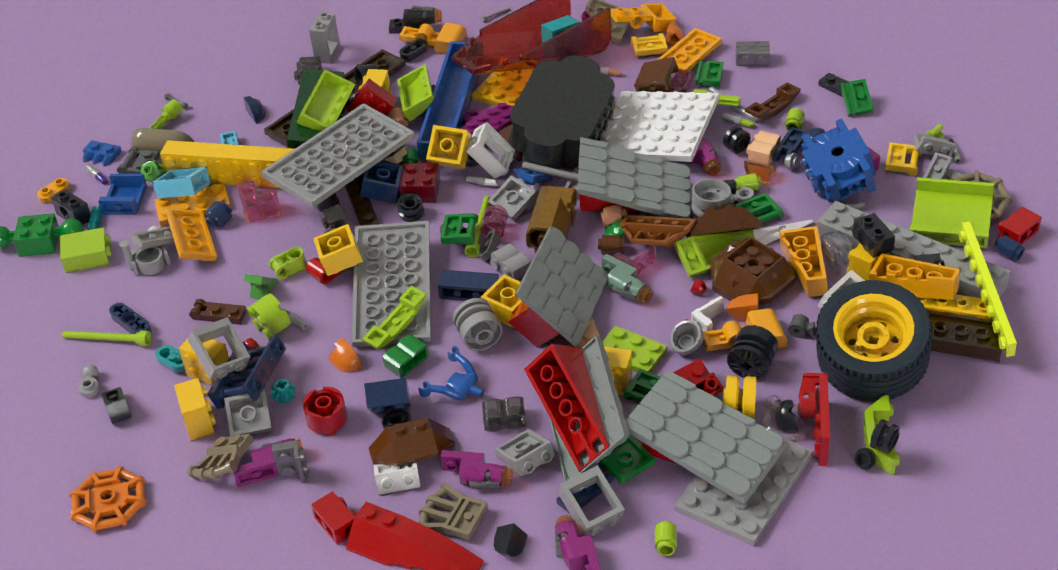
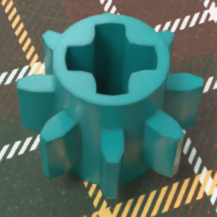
[270,379,296,404]

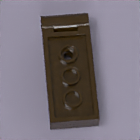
[927,310,1002,362]

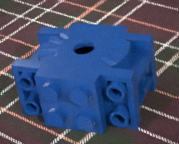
[801,118,876,203]

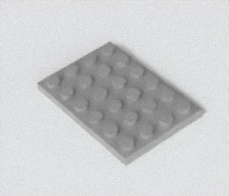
[675,438,813,546]

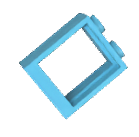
[153,167,211,198]

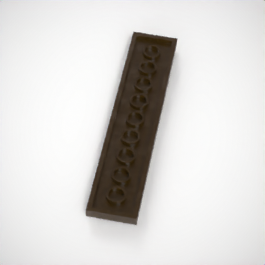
[264,49,406,146]

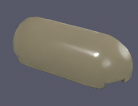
[131,128,194,156]

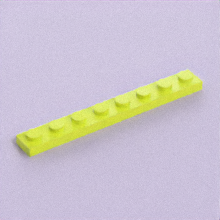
[959,222,1017,357]

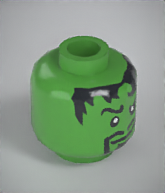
[140,159,167,183]

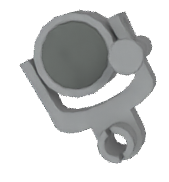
[119,231,171,276]

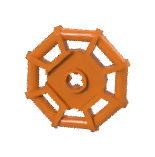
[69,466,147,532]

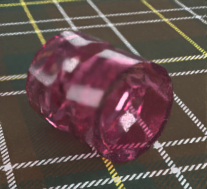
[481,205,508,238]

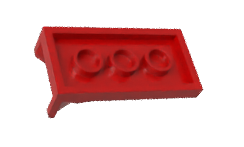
[797,373,830,466]

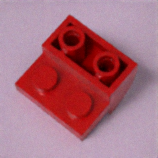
[672,358,724,396]

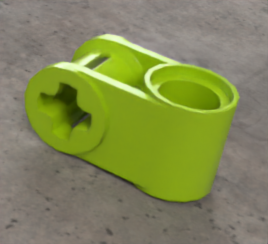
[269,247,307,279]

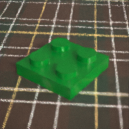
[599,434,655,484]

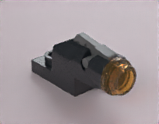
[389,6,442,33]

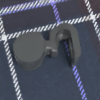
[788,314,816,340]

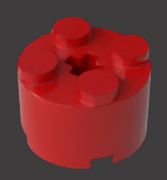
[303,387,348,436]

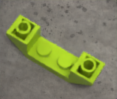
[863,395,900,475]

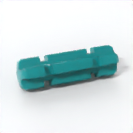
[87,206,102,230]

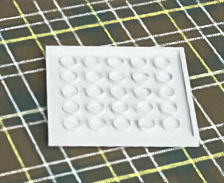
[601,91,719,162]

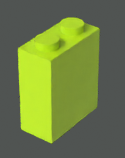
[60,227,112,273]

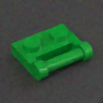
[735,193,784,223]
[440,213,478,245]
[623,369,661,402]

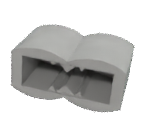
[490,244,531,280]

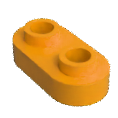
[37,178,71,204]

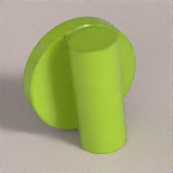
[926,124,944,138]

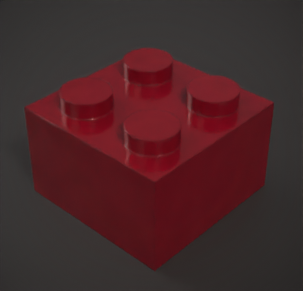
[399,163,440,203]

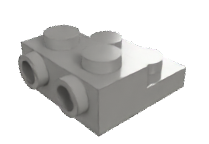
[488,175,539,221]
[224,390,273,436]
[494,429,555,477]

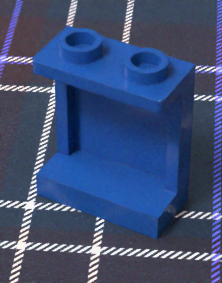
[98,174,147,215]

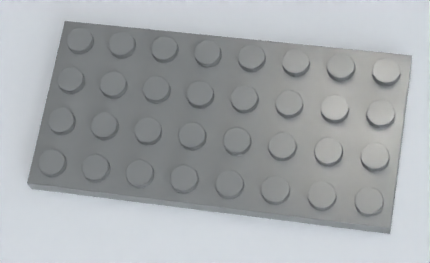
[261,103,414,208]
[352,221,431,347]

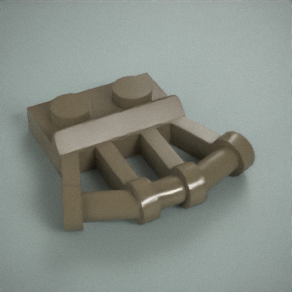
[187,434,254,481]
[419,483,488,541]

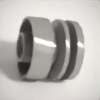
[452,298,503,351]

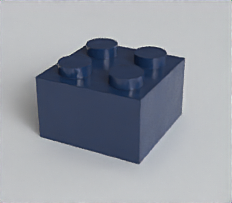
[360,161,403,204]
[364,378,411,414]

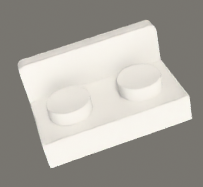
[373,462,420,495]

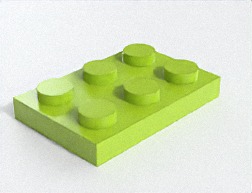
[602,326,667,373]

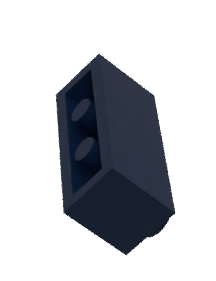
[438,270,499,301]

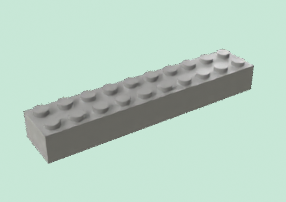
[816,201,1011,298]

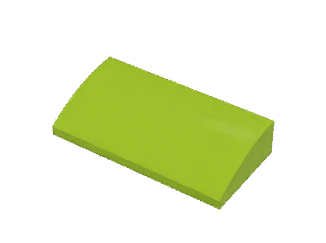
[397,64,434,122]
[297,69,355,131]

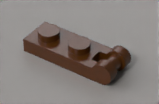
[189,299,247,325]

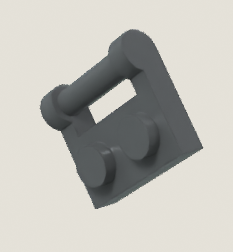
[117,146,160,174]

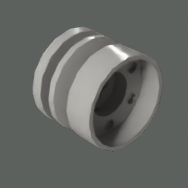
[690,179,731,220]

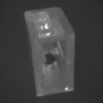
[820,231,852,276]

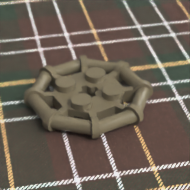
[950,170,1012,221]

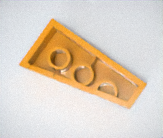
[779,226,828,297]
[869,253,960,300]

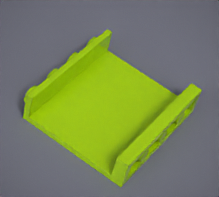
[909,177,994,248]

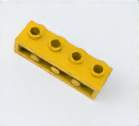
[917,295,992,320]

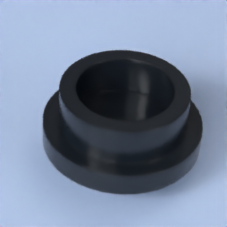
[854,448,876,470]

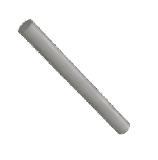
[709,87,760,123]
[522,162,578,181]

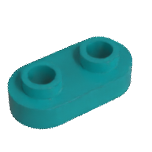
[155,345,186,373]

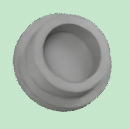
[784,153,800,171]

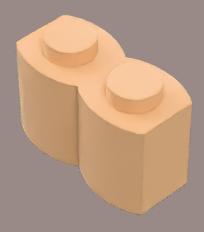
[746,130,781,165]

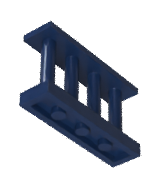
[207,334,286,409]

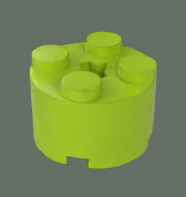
[246,293,291,340]

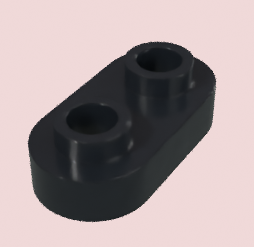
[399,39,428,61]

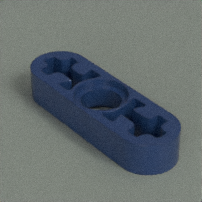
[109,303,152,334]

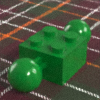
[0,213,84,257]

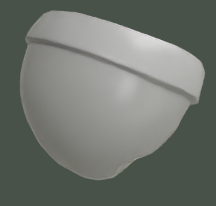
[670,320,704,355]

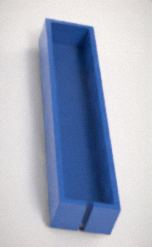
[417,41,484,159]

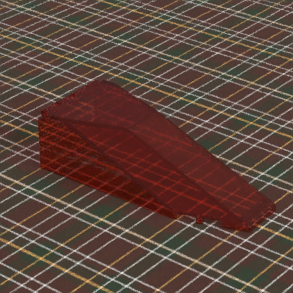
[452,0,612,75]

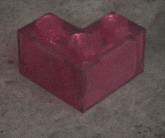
[237,181,282,223]

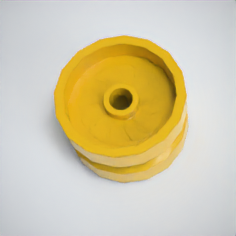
[723,375,757,419]

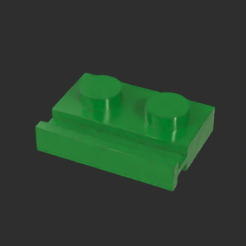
[695,60,724,87]
[840,79,874,117]

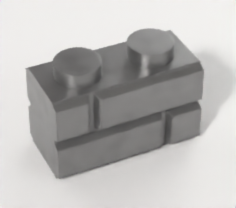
[736,41,770,65]

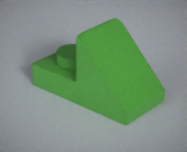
[244,274,278,299]

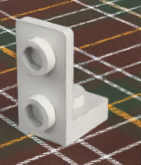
[691,296,724,332]

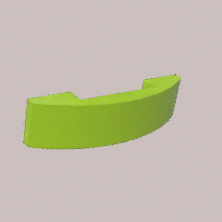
[362,286,427,350]

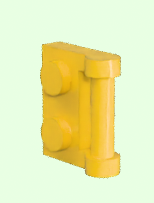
[631,33,668,57]
[885,142,921,176]

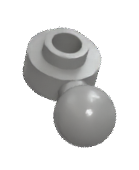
[729,187,754,205]
[78,364,100,398]

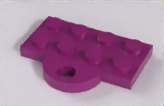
[459,103,513,135]

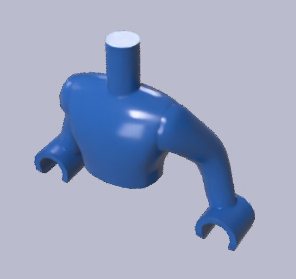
[418,346,485,401]

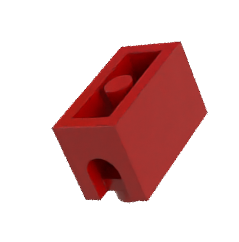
[997,207,1042,244]
[311,491,356,545]

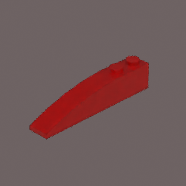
[346,501,484,570]

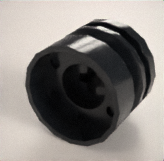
[727,325,778,380]

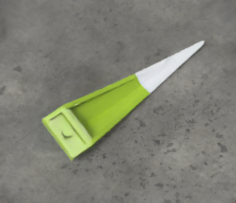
[674,220,813,278]

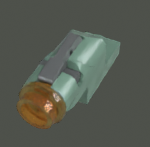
[602,254,653,303]

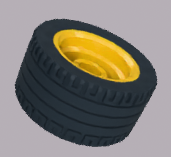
[816,280,932,402]

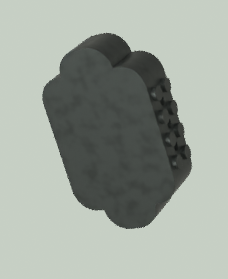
[509,56,615,169]

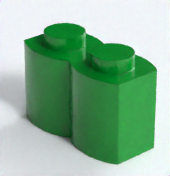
[382,334,429,378]

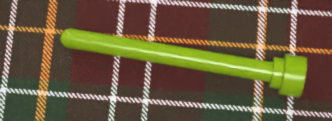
[465,196,490,258]
[62,330,151,346]

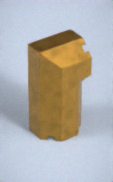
[526,186,577,253]

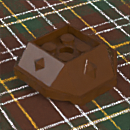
[710,236,796,305]

